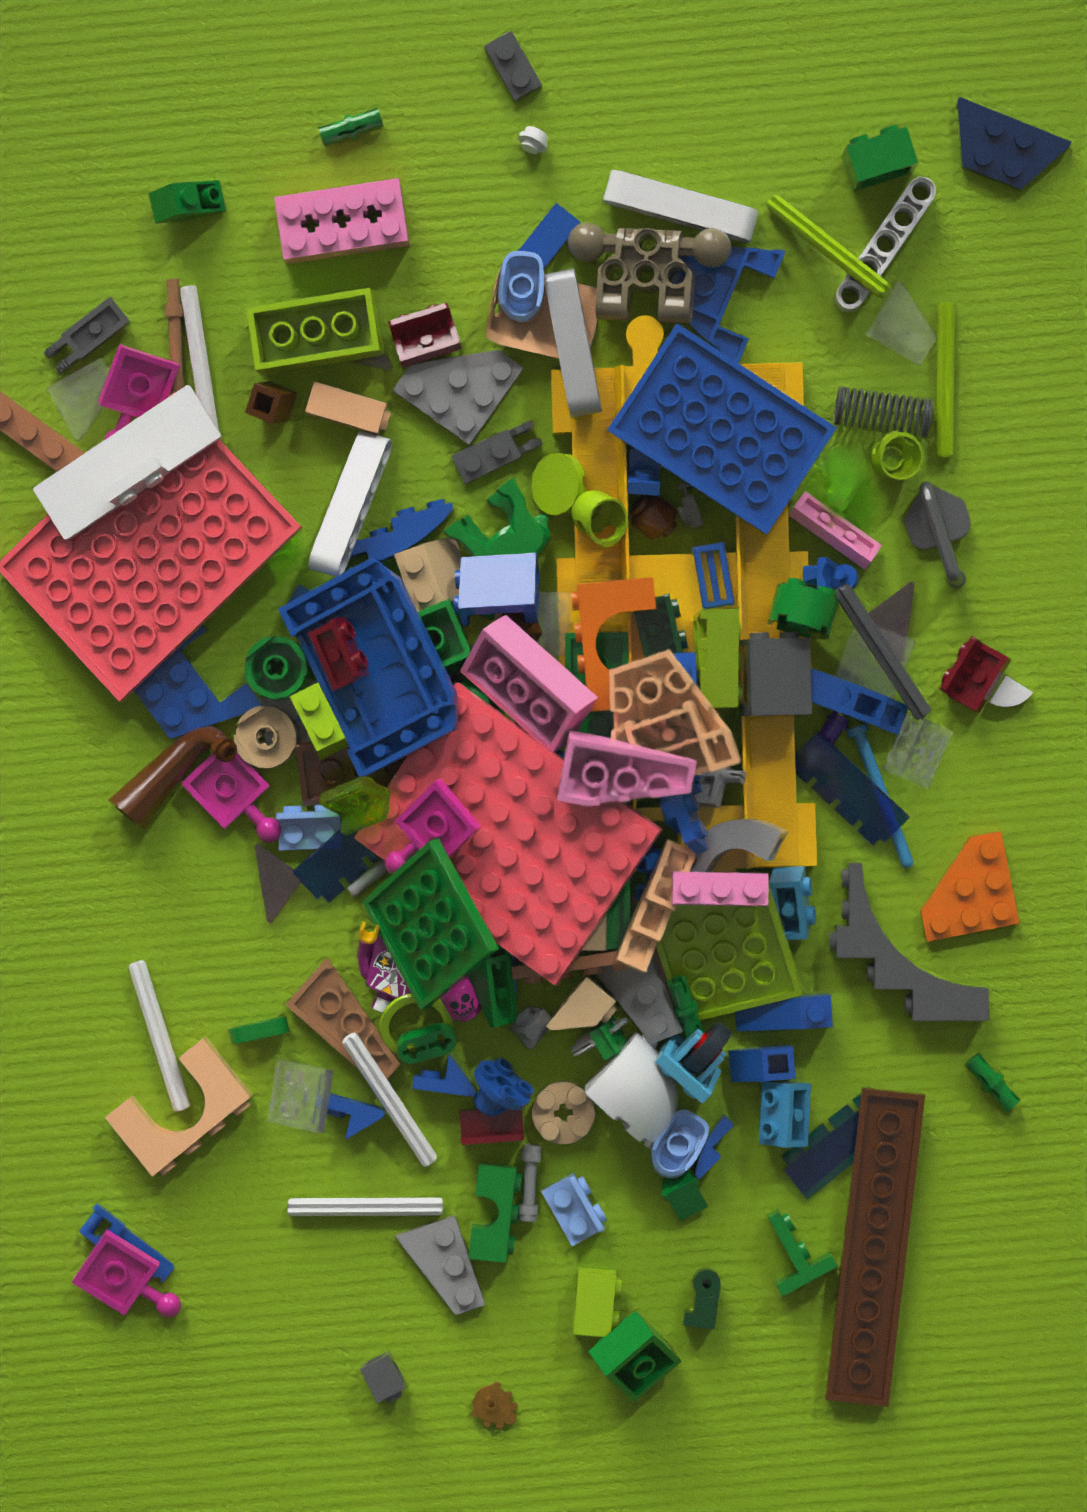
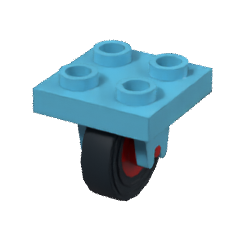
[655,1022,731,1104]

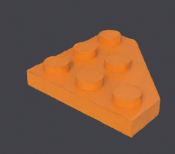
[920,831,1019,942]

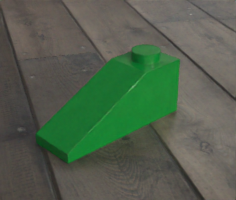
[468,943,518,1028]

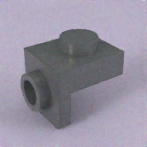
[508,1006,552,1049]

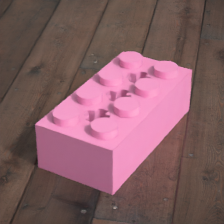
[274,178,410,265]
[460,615,598,752]

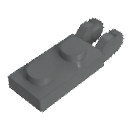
[44,296,131,374]
[451,420,543,484]

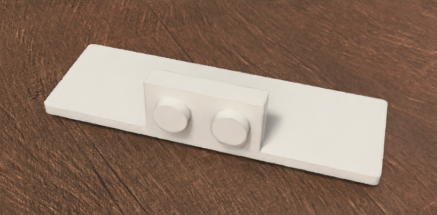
[33,385,222,540]

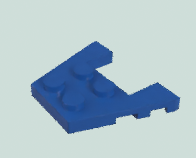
[671,247,785,363]
[134,625,263,739]

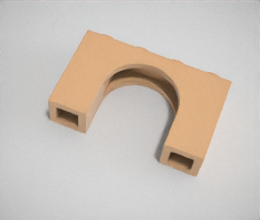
[105,1037,253,1176]

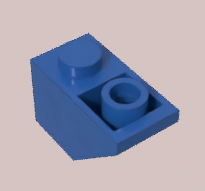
[728,1044,796,1082]

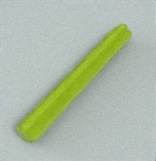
[766,194,891,298]
[936,302,955,458]

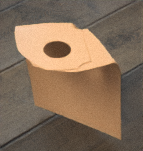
[486,263,597,359]

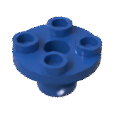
[474,1058,534,1117]

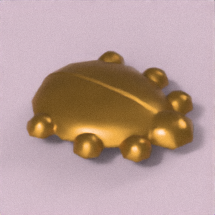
[471,1382,518,1429]

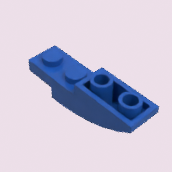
[350,499,454,562]
[811,668,908,735]
[659,774,708,855]

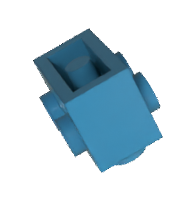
[768,866,816,940]
[759,1080,811,1148]

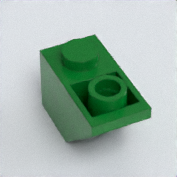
[148,180,226,224]

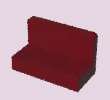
[459,1109,524,1145]

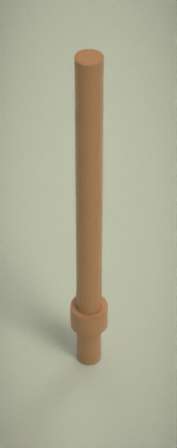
[164,279,184,394]

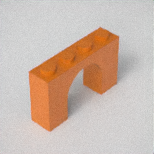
[571,577,656,712]

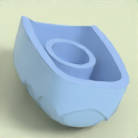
[498,251,544,322]
[651,1110,709,1179]

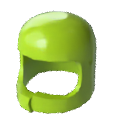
[871,430,923,480]
[571,490,627,548]

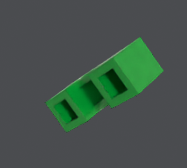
[468,1161,522,1263]

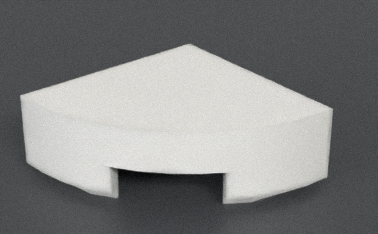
[989,676,1033,707]

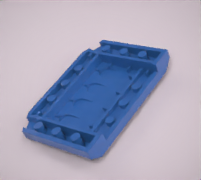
[278,558,458,779]

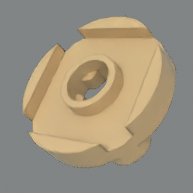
[234,706,299,768]
[532,1081,595,1144]

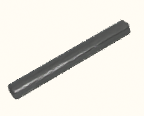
[835,584,931,720]

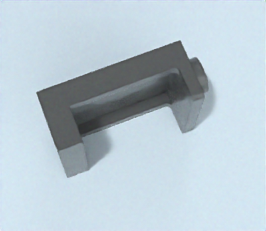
[740,632,812,716]

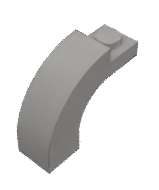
[690,819,788,872]

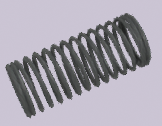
[833,386,933,439]

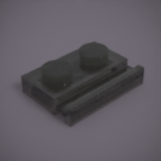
[675,482,704,532]

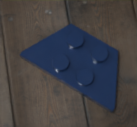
[956,97,1071,191]

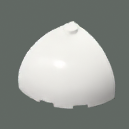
[585,1031,678,1150]

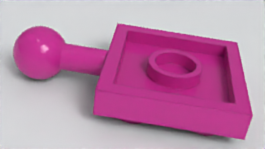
[98,344,180,440]
[181,752,282,843]
[385,779,481,875]
[72,1229,181,1318]

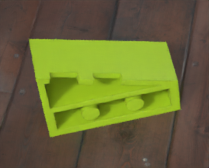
[693,608,743,710]

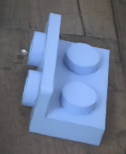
[276,804,342,850]
[541,1172,607,1246]

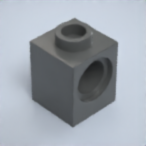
[360,1350,407,1403]

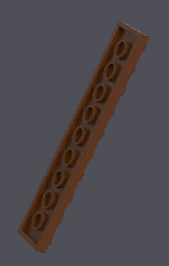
[825,1087,925,1407]

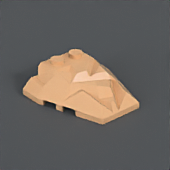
[609,649,741,776]

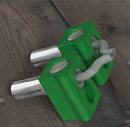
[570,1015,628,1060]

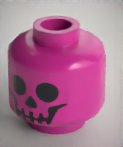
[440,976,482,1022]

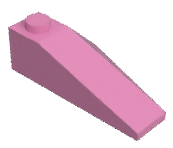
[557,730,697,806]

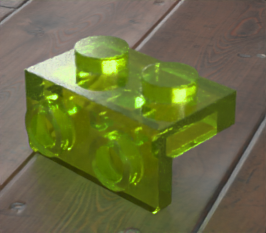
[319,776,391,835]

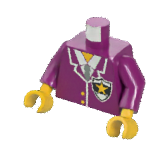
[357,922,411,1013]

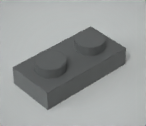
[484,31,542,102]

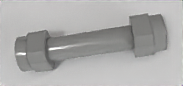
[518,1144,541,1222]

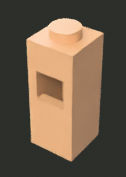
[305,382,391,435]

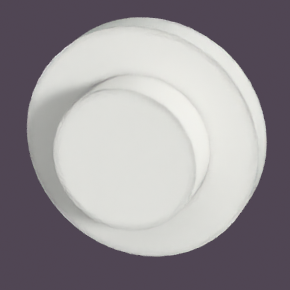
[518,126,548,155]

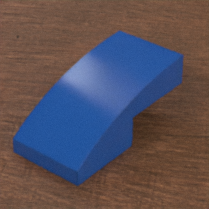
[693,1114,734,1179]

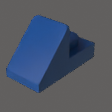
[627,448,660,496]
[412,1053,476,1097]
[321,1092,386,1139]

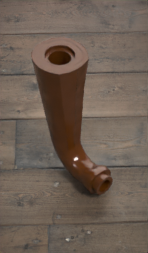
[108,726,237,830]

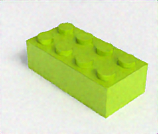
[246,288,385,375]

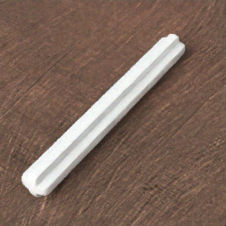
[180,285,219,430]
[128,960,190,1111]
[342,1032,437,1167]
[288,1198,443,1216]

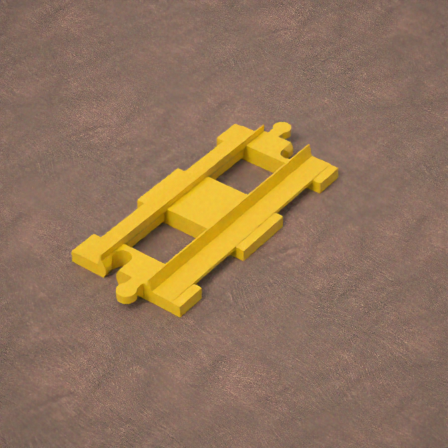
[551,315,817,873]

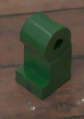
[682,1267,721,1330]

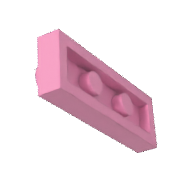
[789,491,882,569]
[671,872,768,907]

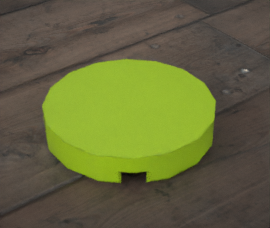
[531,453,586,516]

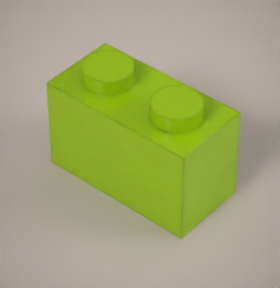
[290,683,348,760]
[573,1268,622,1337]

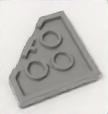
[393,350,524,445]

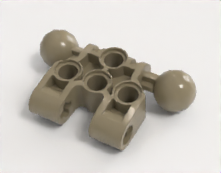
[567,222,732,324]

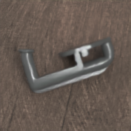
[905,481,971,588]

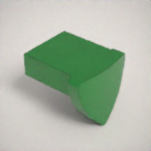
[662,1171,708,1221]

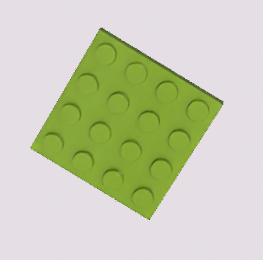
[656,881,803,1020]

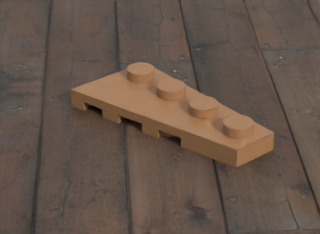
[285,957,401,1079]

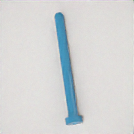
[846,723,914,869]

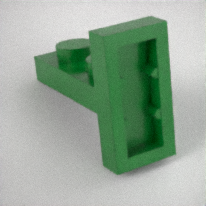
[767,1208,838,1297]

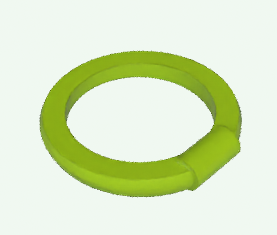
[379,993,454,1054]

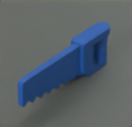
[79,1203,174,1283]

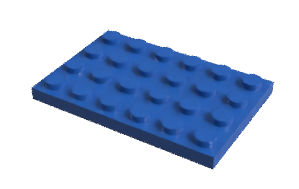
[607,324,837,535]

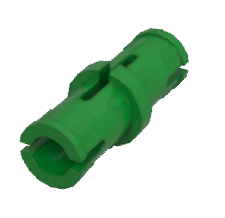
[318,107,384,146]
[667,975,705,1039]
[964,1052,1021,1113]

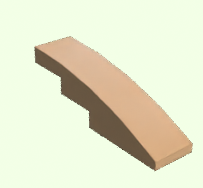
[614,840,696,973]

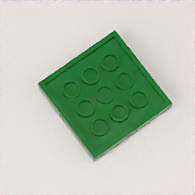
[362,838,499,1010]

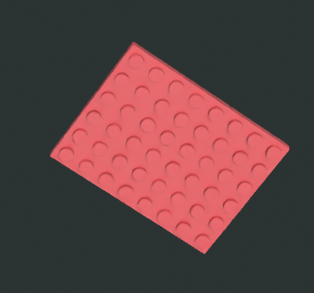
[0,392,303,702]
[354,683,663,986]

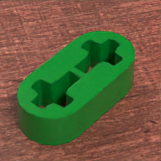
[228,1016,289,1044]
[397,1023,456,1064]

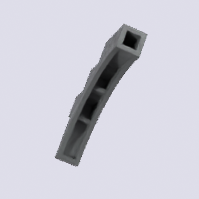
[829,862,989,1021]

